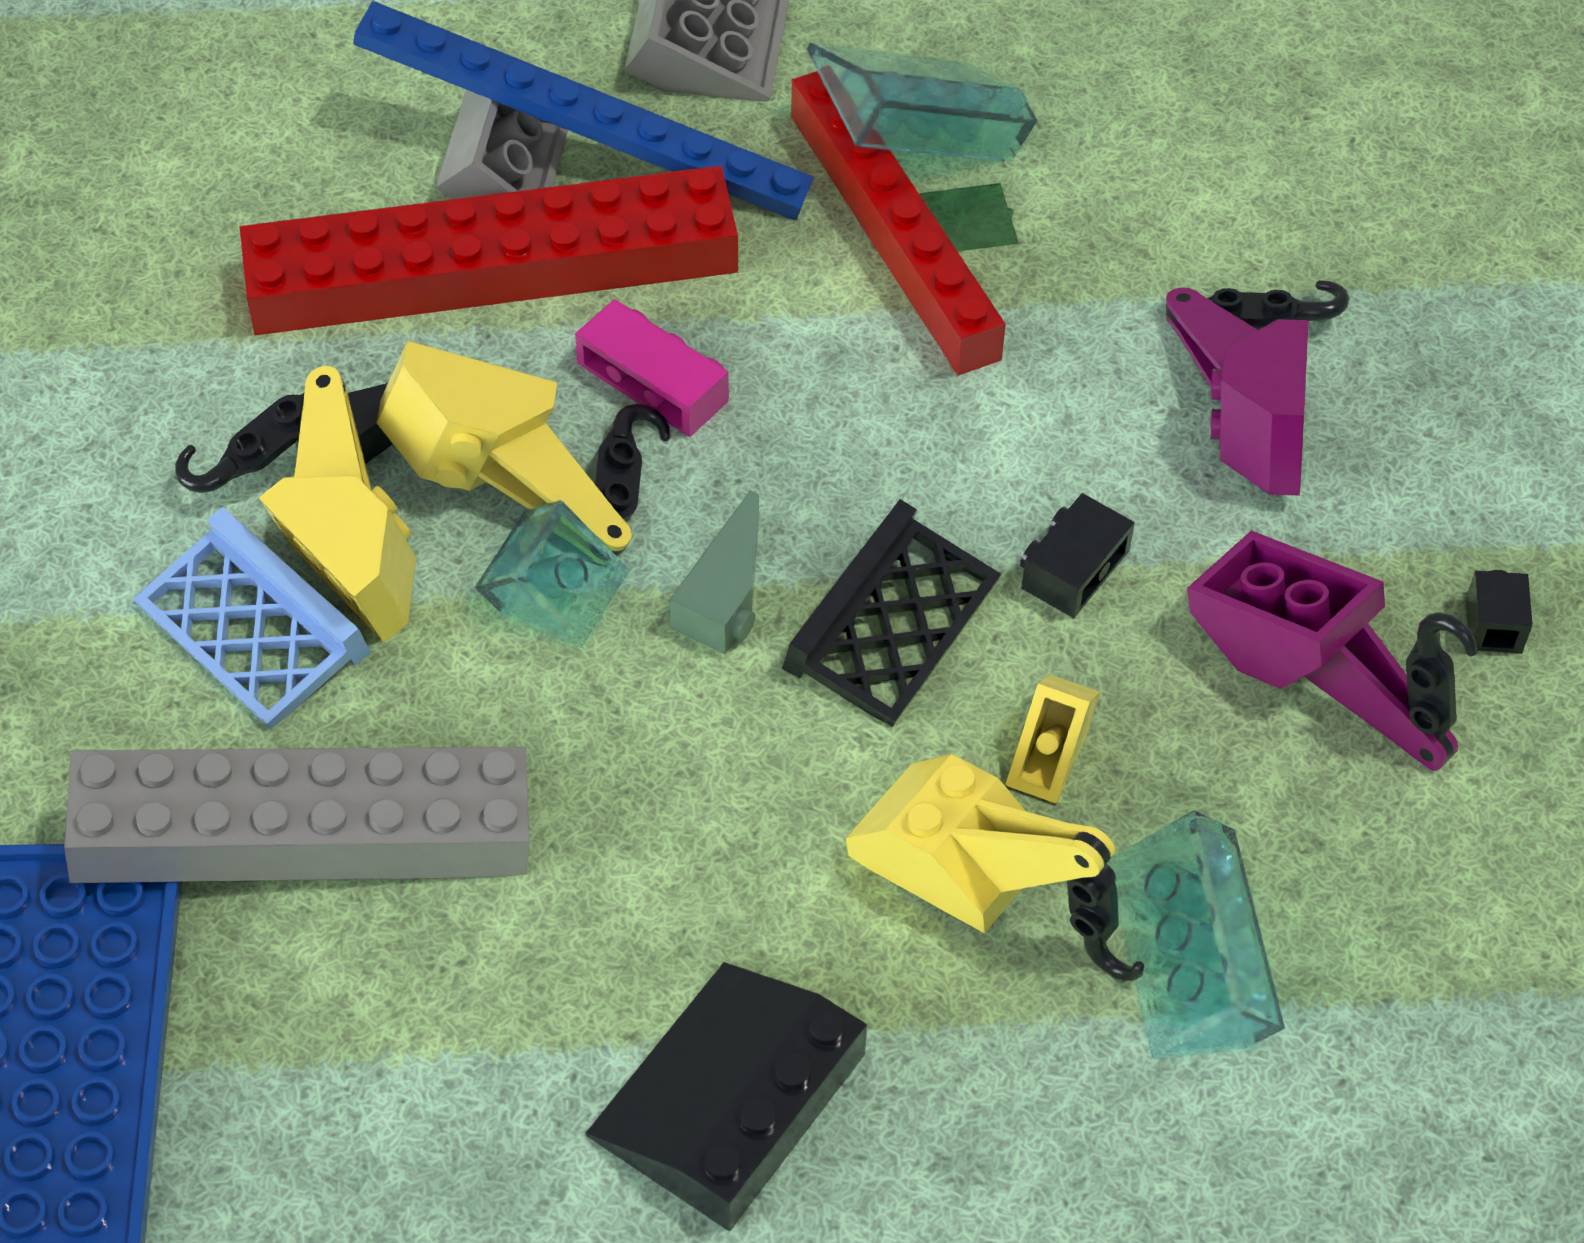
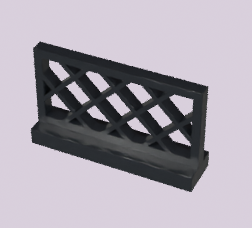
[782,499,1001,727]

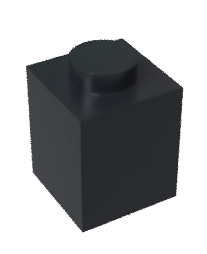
[1465,570,1533,654]

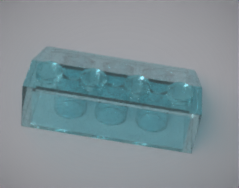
[807,42,1038,162]

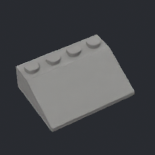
[624,0,789,101]

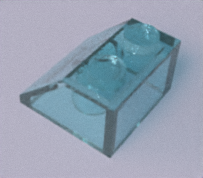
[474,500,630,648]

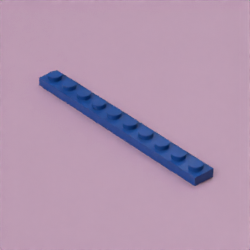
[353,1,814,220]

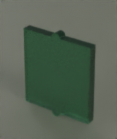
[920,183,1018,251]

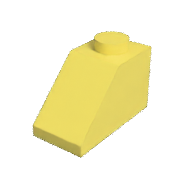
[1005,674,1101,804]

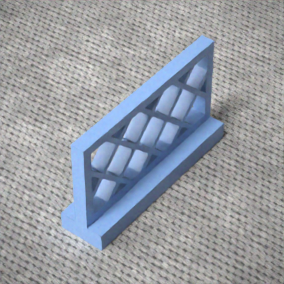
[133,507,371,729]

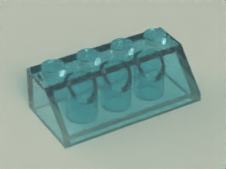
[1108,810,1285,1060]

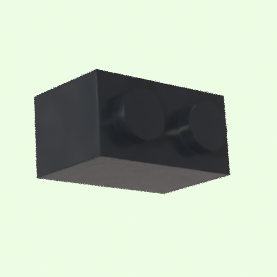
[1020,493,1135,619]

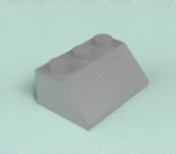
[436,90,568,199]

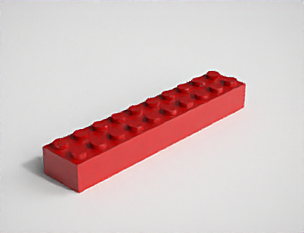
[239,165,738,336]

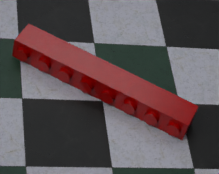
[791,66,1006,376]

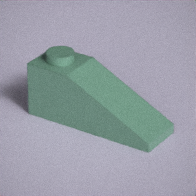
[669,490,759,654]

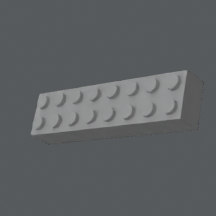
[64,747,529,883]

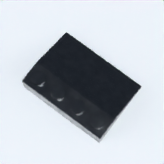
[586,962,867,1232]

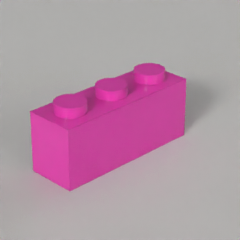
[575,299,729,437]

